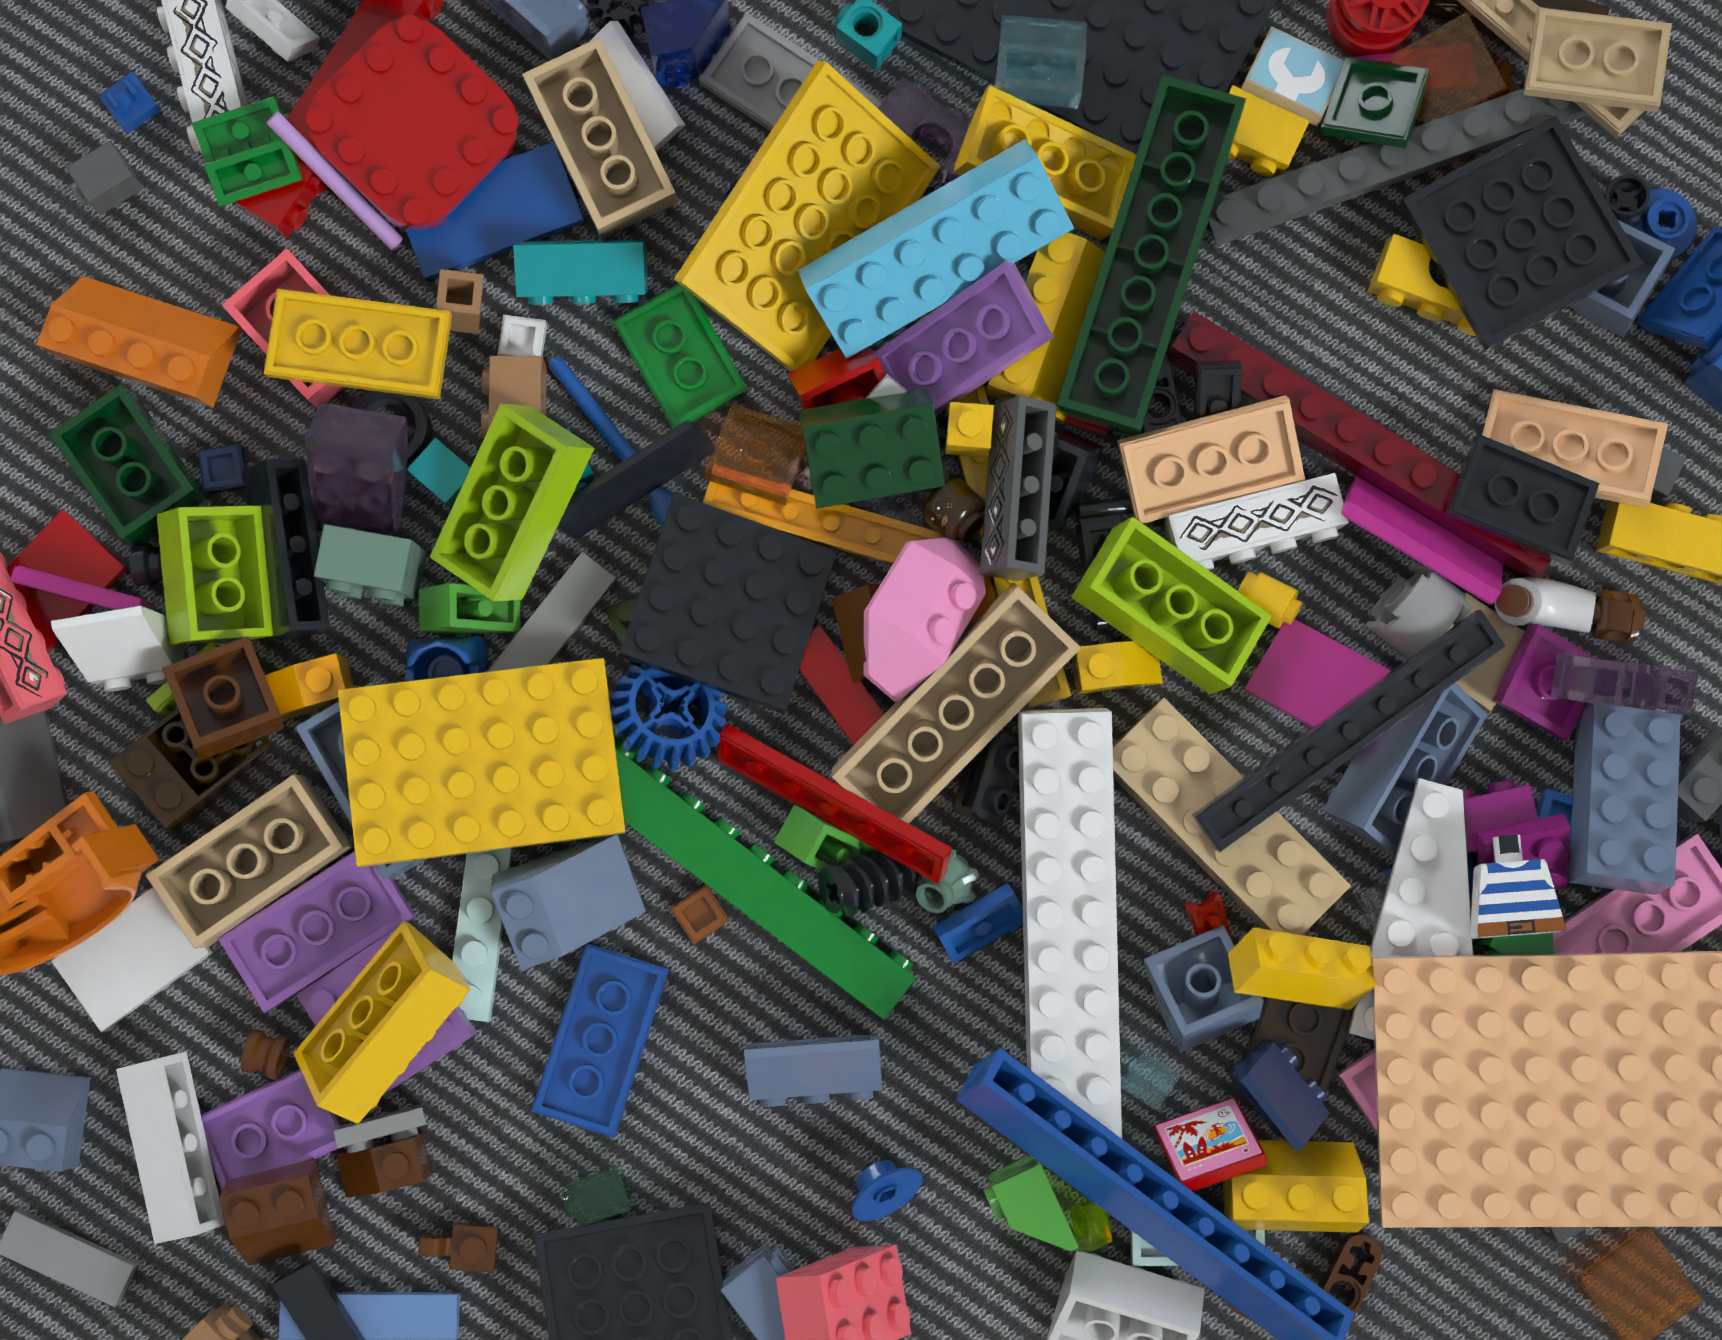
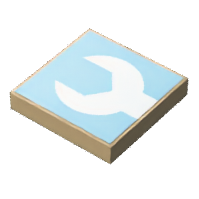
[1241,26,1344,126]

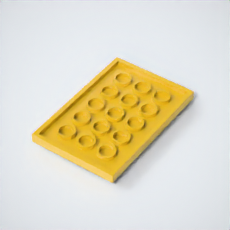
[674,60,941,371]
[338,658,625,867]

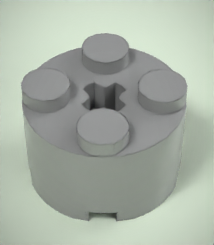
[1366,562,1472,660]

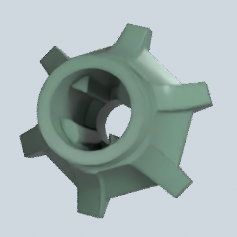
[916,849,979,913]

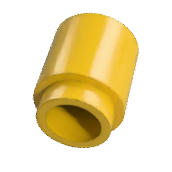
[1238,571,1302,629]

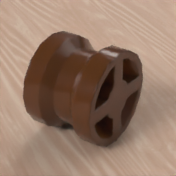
[240,1029,290,1080]

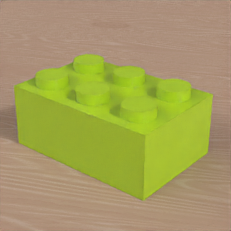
[157,506,273,645]

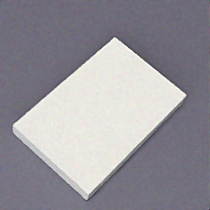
[51,887,213,1032]

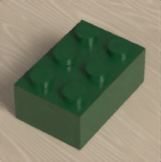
[48,384,208,545]
[799,388,945,509]

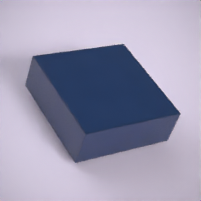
[198,444,247,495]

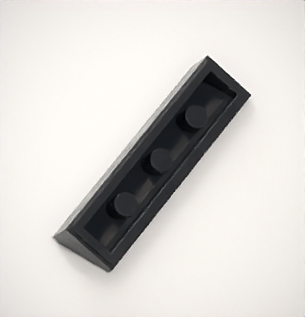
[558,420,715,538]

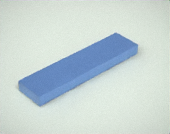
[279,1292,460,1340]

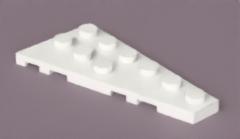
[1348,778,1473,1040]

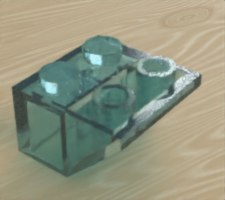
[995,15,1087,108]

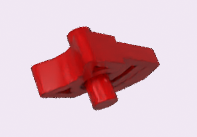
[1185,891,1234,945]

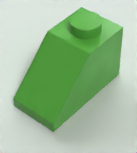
[419,583,521,634]
[774,804,876,870]

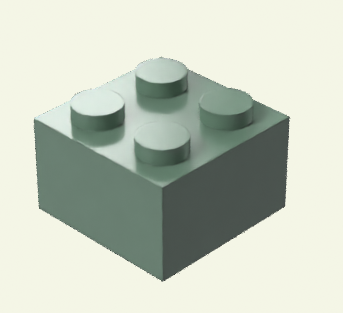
[314,524,427,607]

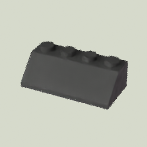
[0,710,68,849]

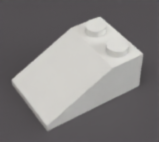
[51,606,185,691]

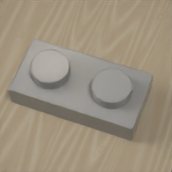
[333,1104,426,1153]

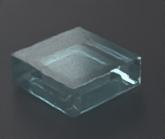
[1121,1049,1181,1111]

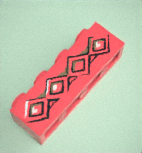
[0,553,67,724]

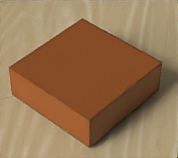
[670,884,731,945]

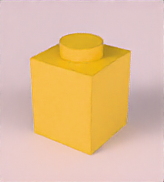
[945,402,994,458]

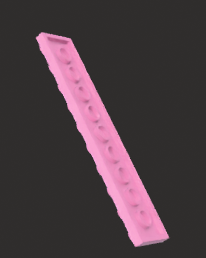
[1336,834,1722,1136]

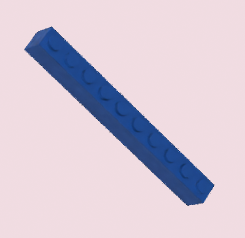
[956,1048,1355,1340]

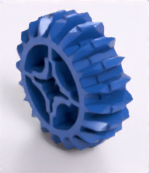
[610,664,727,771]

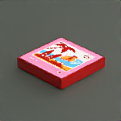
[1153,1097,1268,1191]

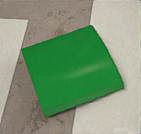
[192,96,303,207]

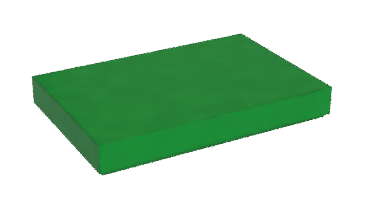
[612,284,749,429]

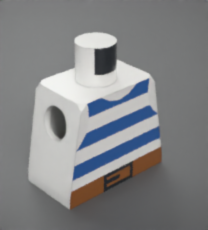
[1470,835,1566,939]

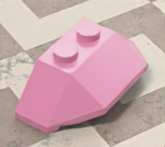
[864,538,986,701]

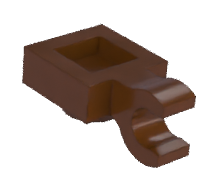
[418,1222,499,1273]

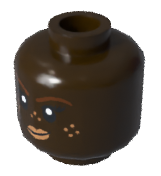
[923,478,985,542]

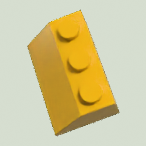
[1223,1140,1369,1233]

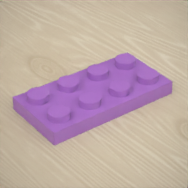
[874,261,1053,416]
[218,851,416,1013]

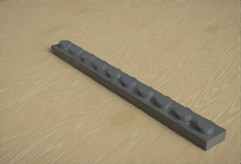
[1208,88,1588,247]

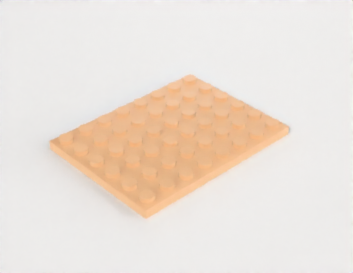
[1372,951,1722,1228]

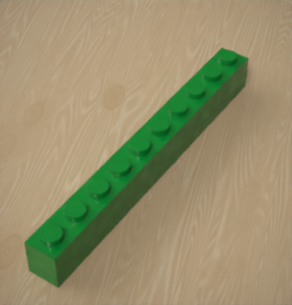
[614,738,916,1020]

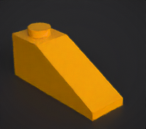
[265,653,355,720]

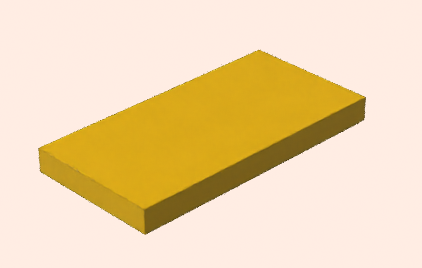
[264,289,452,399]

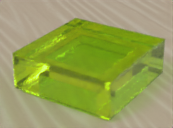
[1070,1200,1112,1252]

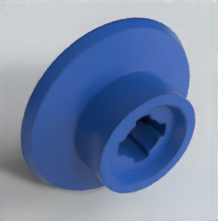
[1625,188,1697,261]
[852,1160,923,1221]

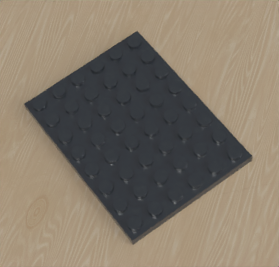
[887,0,1277,155]

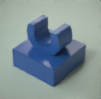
[98,72,162,134]

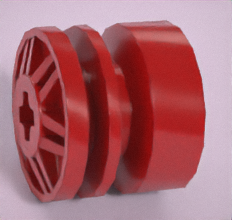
[1326,0,1429,57]

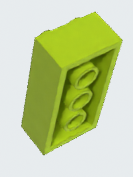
[430,403,595,601]
[1071,516,1272,694]

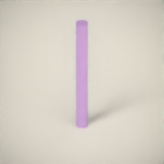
[266,111,403,250]

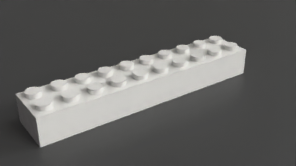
[1018,708,1122,1159]

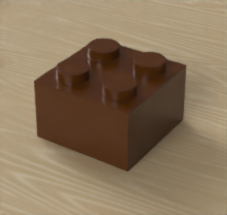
[162,636,284,761]

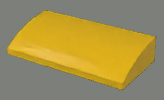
[953,85,1136,240]

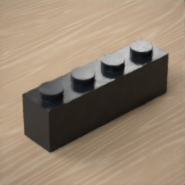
[242,459,330,641]

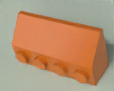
[36,276,242,408]

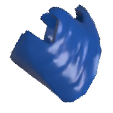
[405,635,488,682]

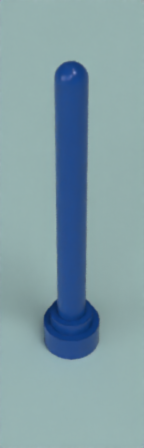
[548,356,679,527]

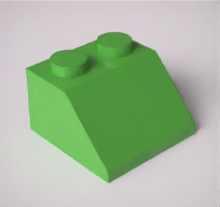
[983,1155,1079,1251]

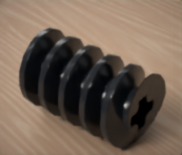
[818,850,918,917]

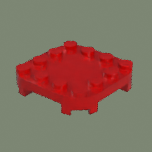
[305,15,519,230]

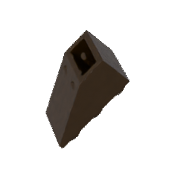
[108,709,272,837]

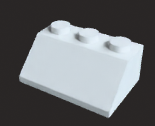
[1047,1250,1205,1340]

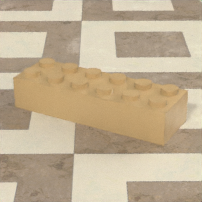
[832,582,1081,824]
[1113,698,1351,935]

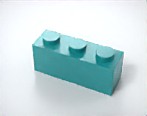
[513,239,648,305]

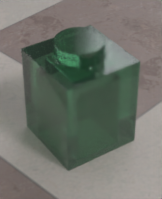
[562,1162,634,1227]

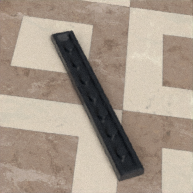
[1192,610,1506,852]

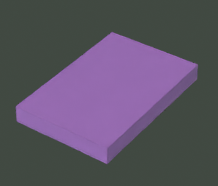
[201,1069,343,1190]

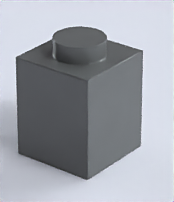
[66,140,145,215]

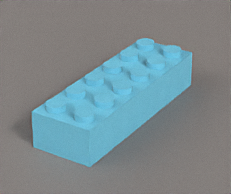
[797,139,1074,359]

